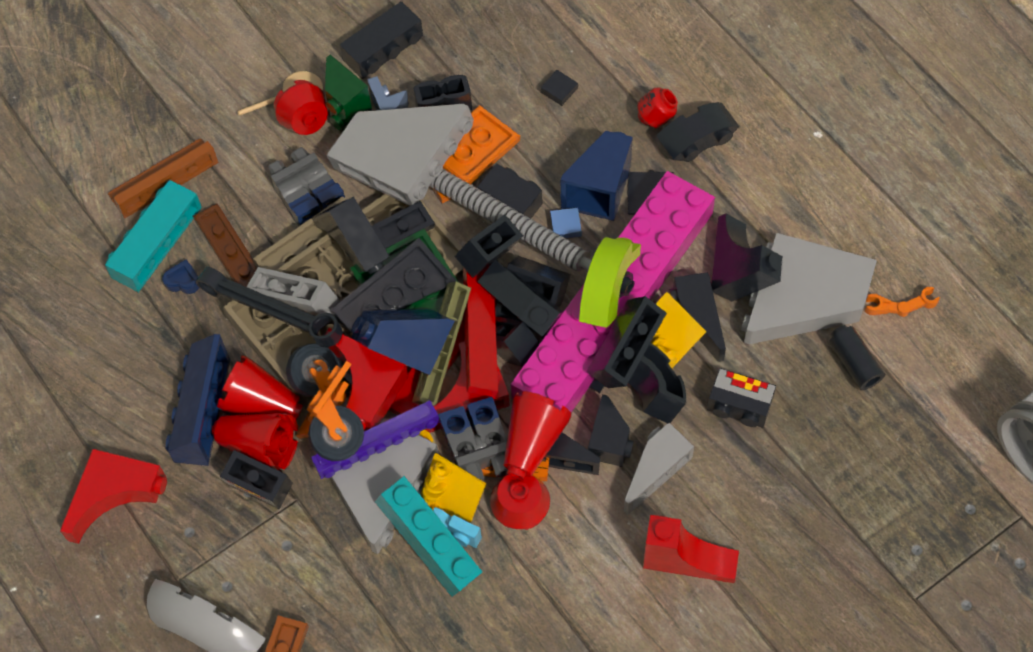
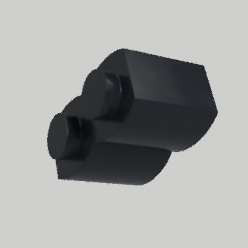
[413,75,472,111]

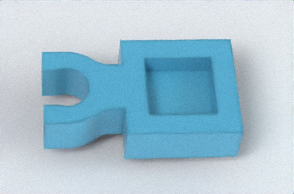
[433,507,482,548]

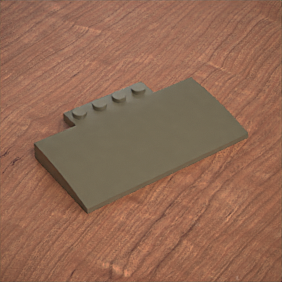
[223,194,463,393]

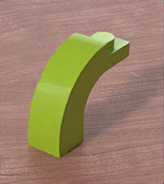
[579,237,641,328]

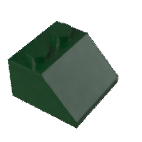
[325,54,372,130]

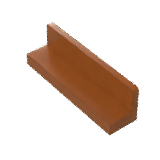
[108,139,219,218]

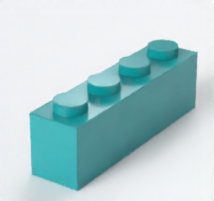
[105,180,202,293]
[375,476,482,597]

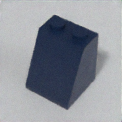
[560,131,633,221]
[351,309,455,375]

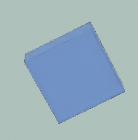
[550,208,582,238]

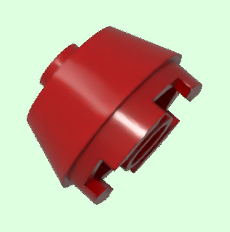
[274,80,328,135]
[490,475,550,530]

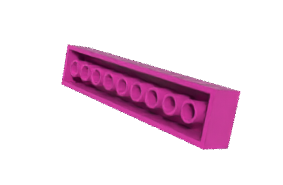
[511,171,715,412]

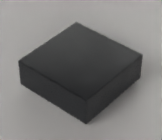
[541,70,578,106]

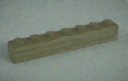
[412,281,471,406]

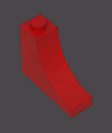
[325,328,408,431]
[425,340,510,433]
[60,449,167,544]
[643,515,739,583]

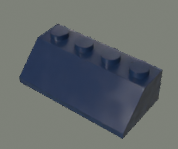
[166,334,230,466]

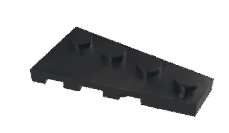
[331,238,457,334]

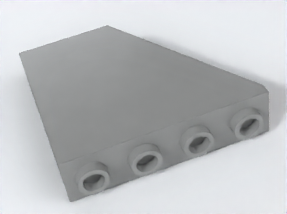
[327,104,474,206]
[741,233,877,344]
[324,398,439,554]

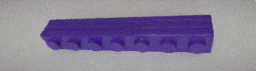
[311,400,439,479]

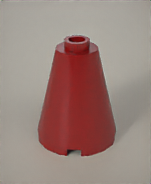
[217,355,303,421]
[503,391,571,480]
[212,413,298,471]

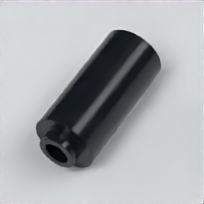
[829,325,886,390]

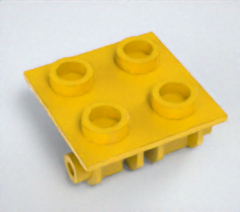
[651,292,707,368]
[420,453,486,523]

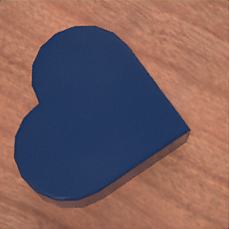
[162,259,200,294]

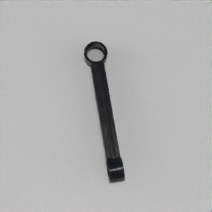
[196,266,343,348]

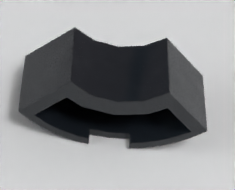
[656,102,740,162]
[628,343,686,424]

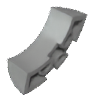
[147,579,266,652]

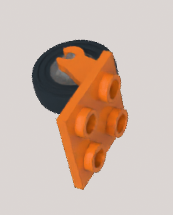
[286,344,349,439]
[306,361,364,461]

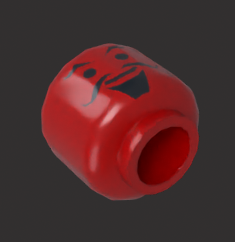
[637,87,678,128]

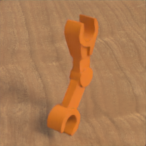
[865,287,940,317]

